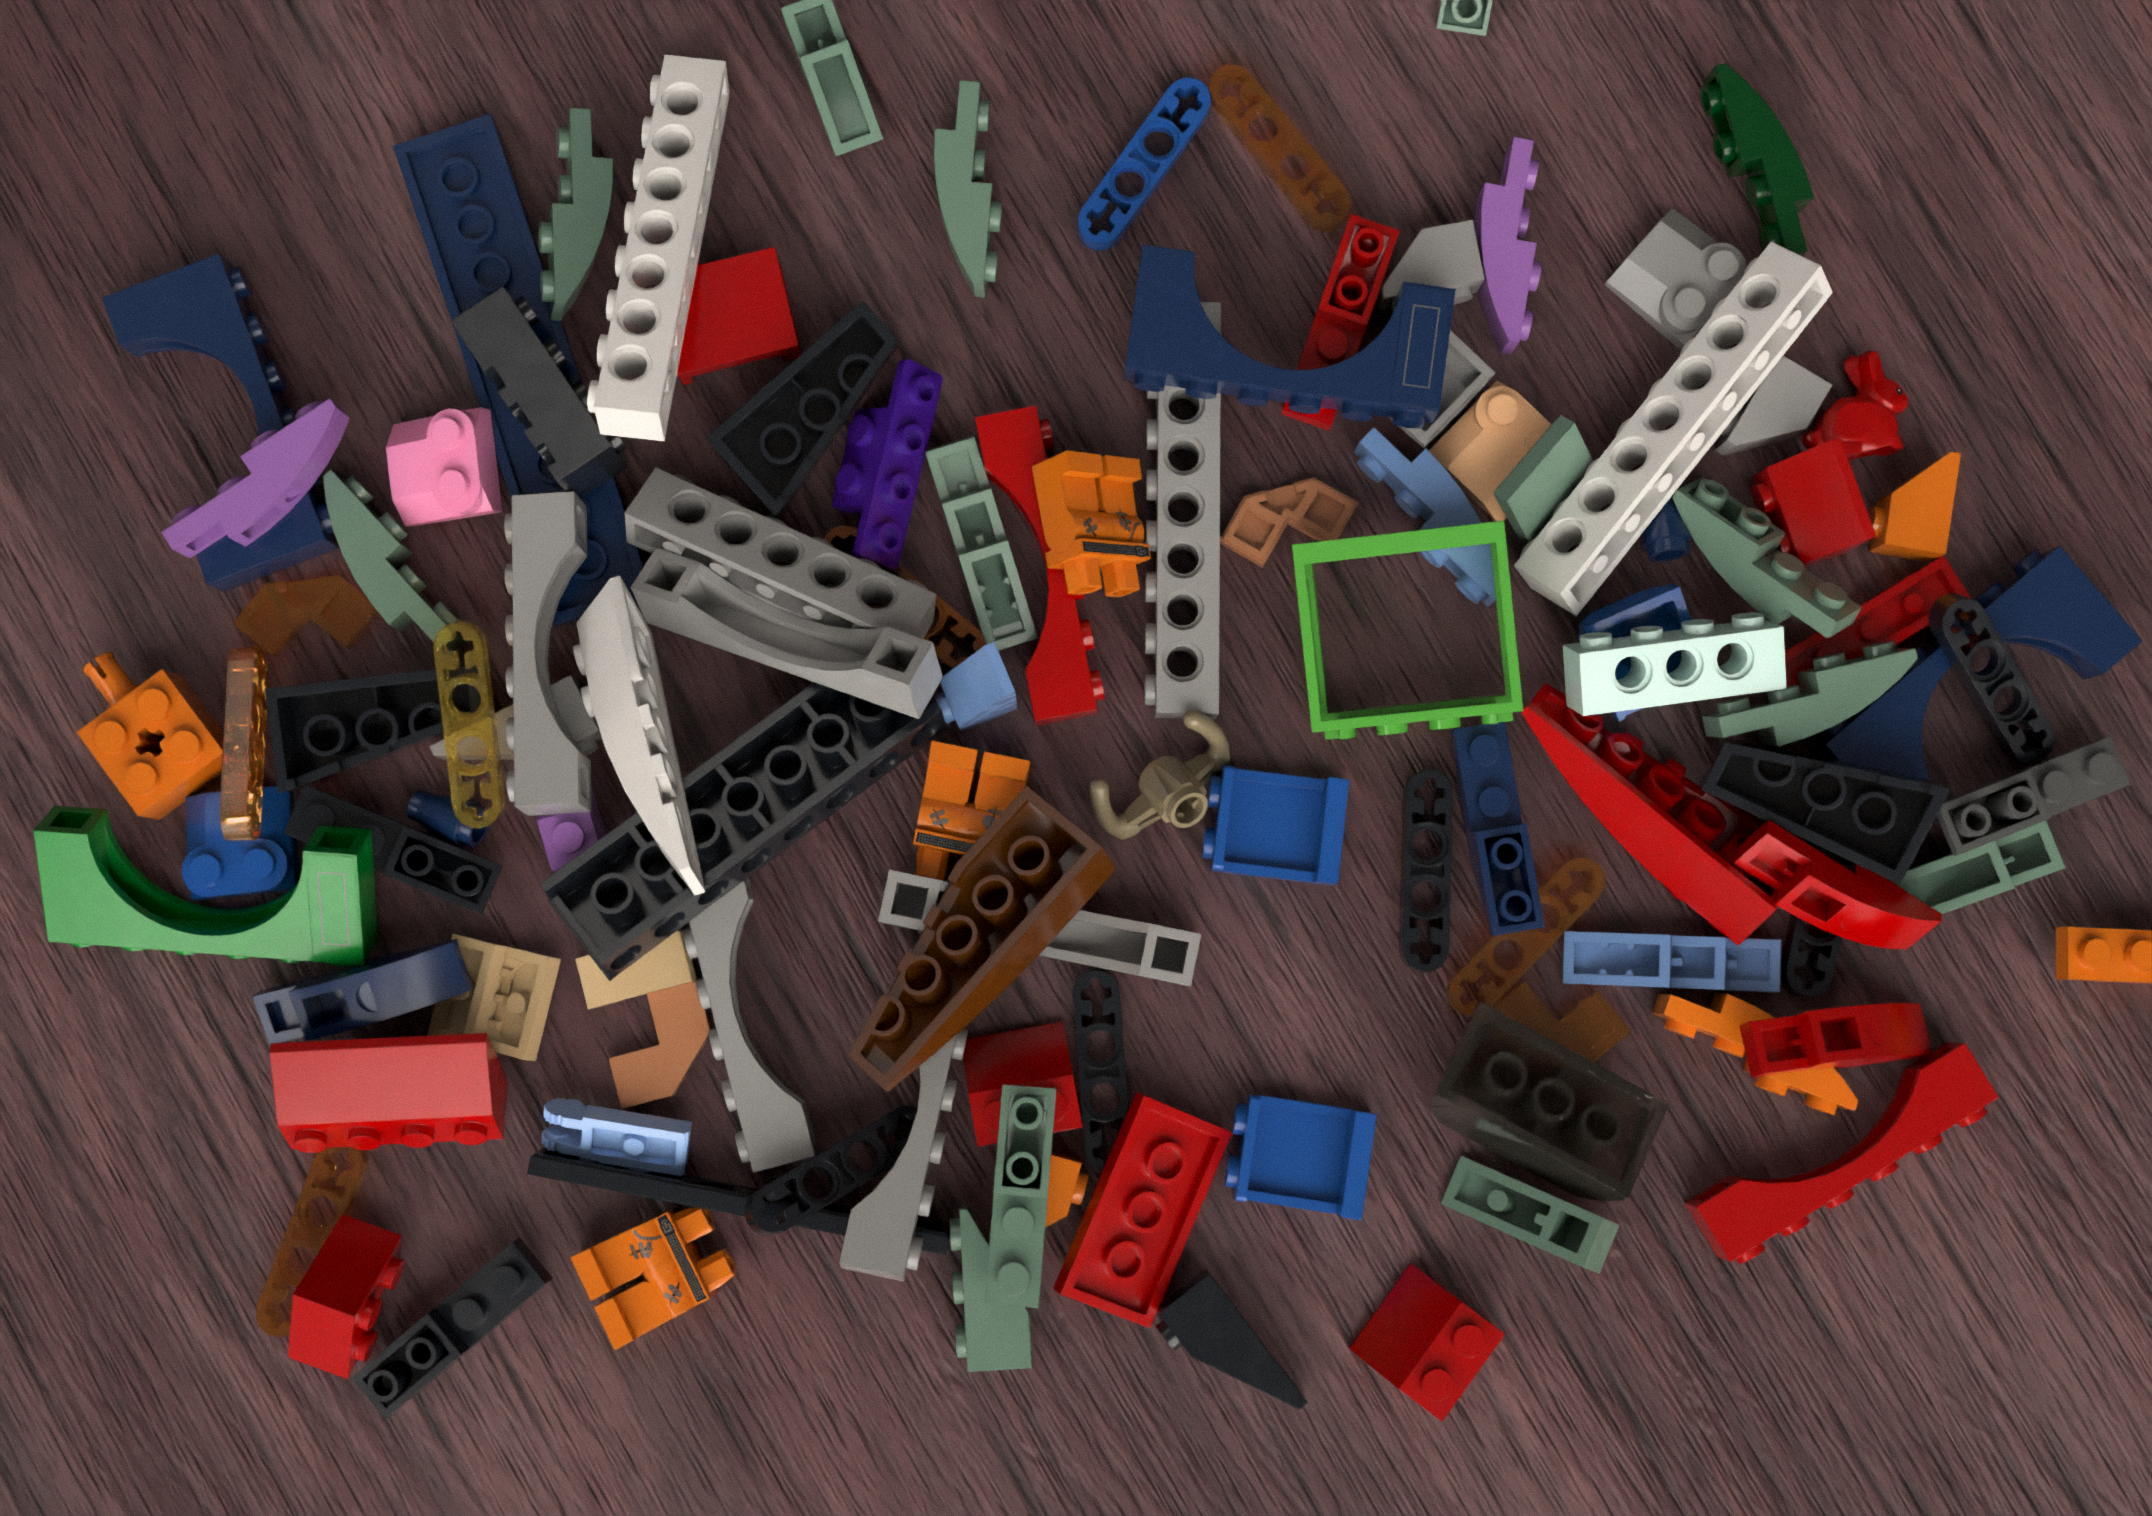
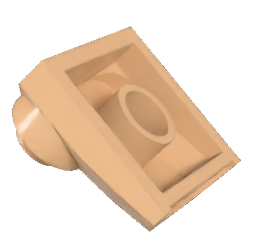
[1429,381,1552,522]

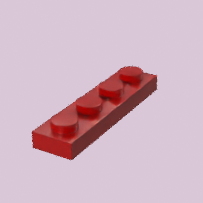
[1785,556,1972,692]

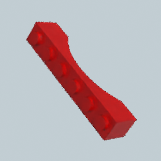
[975,405,1105,726]
[1684,1042,1999,1264]

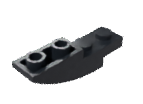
[284,785,503,914]
[352,1237,553,1419]

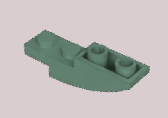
[934,80,1002,298]
[538,108,613,321]
[323,470,466,655]
[1672,477,1862,638]
[1702,641,1918,746]
[984,1084,1056,1308]

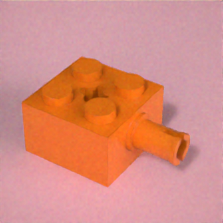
[76,652,243,820]

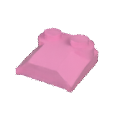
[386,407,502,527]

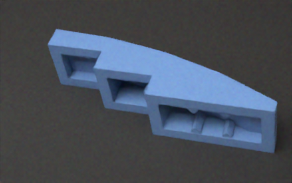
[1563,931,1782,992]

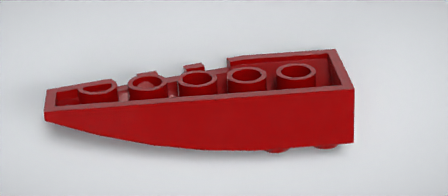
[1521,683,1778,946]

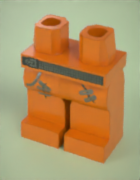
[1032,450,1151,597]
[913,741,1031,881]
[570,1206,738,1350]

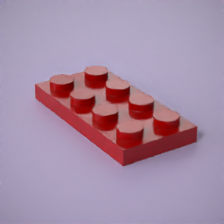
[1053,1092,1232,1328]

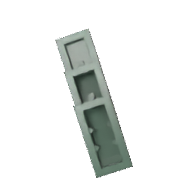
[925,435,1038,651]

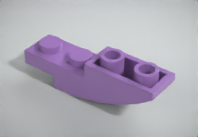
[1473,137,1542,355]
[161,398,350,558]

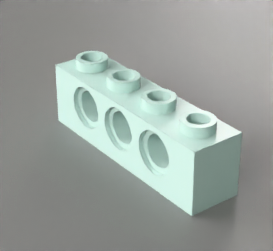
[1563,613,1787,716]

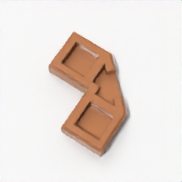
[1220,477,1359,568]
[608,981,712,1109]

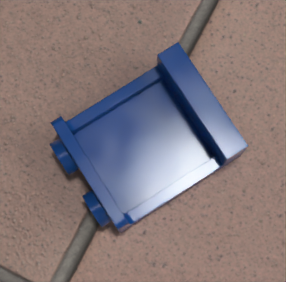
[1202,765,1350,886]
[1225,1093,1377,1220]

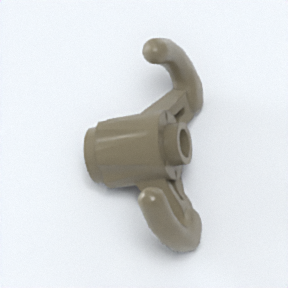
[1090,710,1230,839]

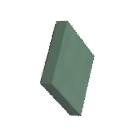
[1494,415,1593,547]

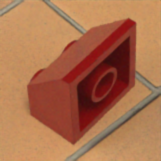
[1752,437,1876,567]
[963,1021,1082,1147]
[1348,1263,1505,1422]

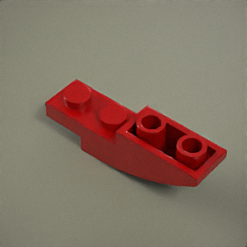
[1281,214,1400,431]
[1734,820,1942,949]
[1739,1003,1933,1078]

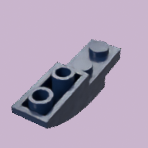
[1450,722,1545,936]
[252,939,473,1045]

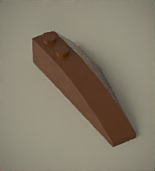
[847,786,1116,1092]

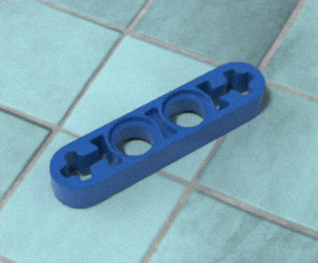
[1078,77,1211,250]

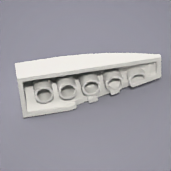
[573,576,705,895]

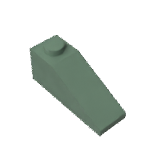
[1441,1156,1620,1274]

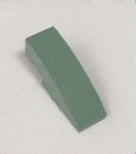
[780,0,883,157]
[1895,820,2066,914]

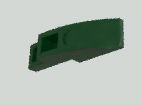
[1700,63,1814,256]

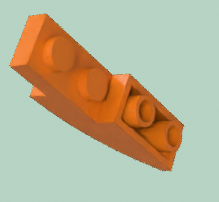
[2056,927,2152,983]
[1652,993,1858,1116]

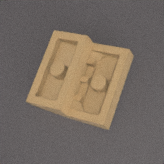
[427,934,561,1061]

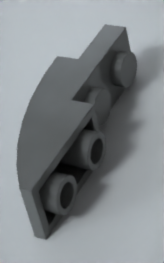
[1937,736,2131,856]

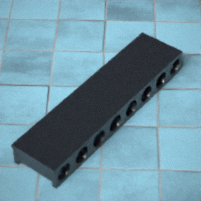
[539,682,948,981]

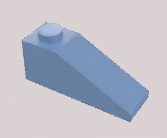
[934,642,1018,732]

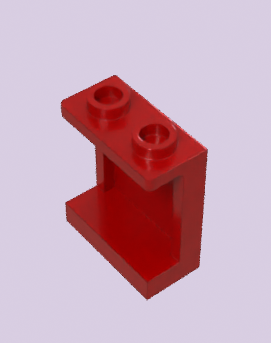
[677,247,802,385]

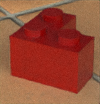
[288,1214,405,1379]

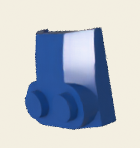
[1578,584,1691,722]
[182,786,300,901]

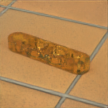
[433,620,505,829]

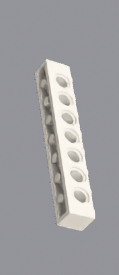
[587,55,730,441]
[1514,242,1833,616]

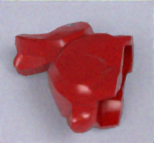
[1802,350,1908,461]

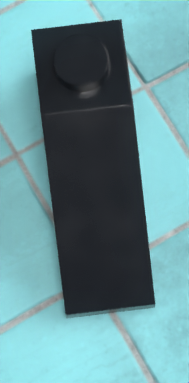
[1156,1269,1308,1410]

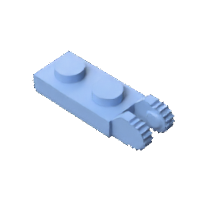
[541,1097,692,1176]

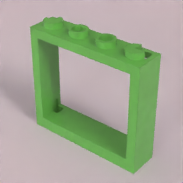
[1292,521,1523,740]

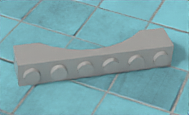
[504,491,591,816]
[630,547,943,719]
[878,870,1201,986]
[683,877,820,1172]
[839,949,969,1282]

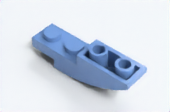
[1354,427,1496,607]

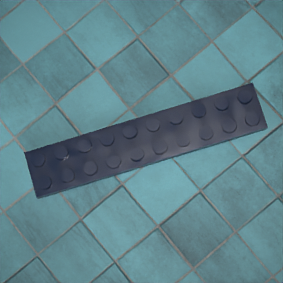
[393,114,645,628]

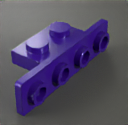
[831,359,943,570]

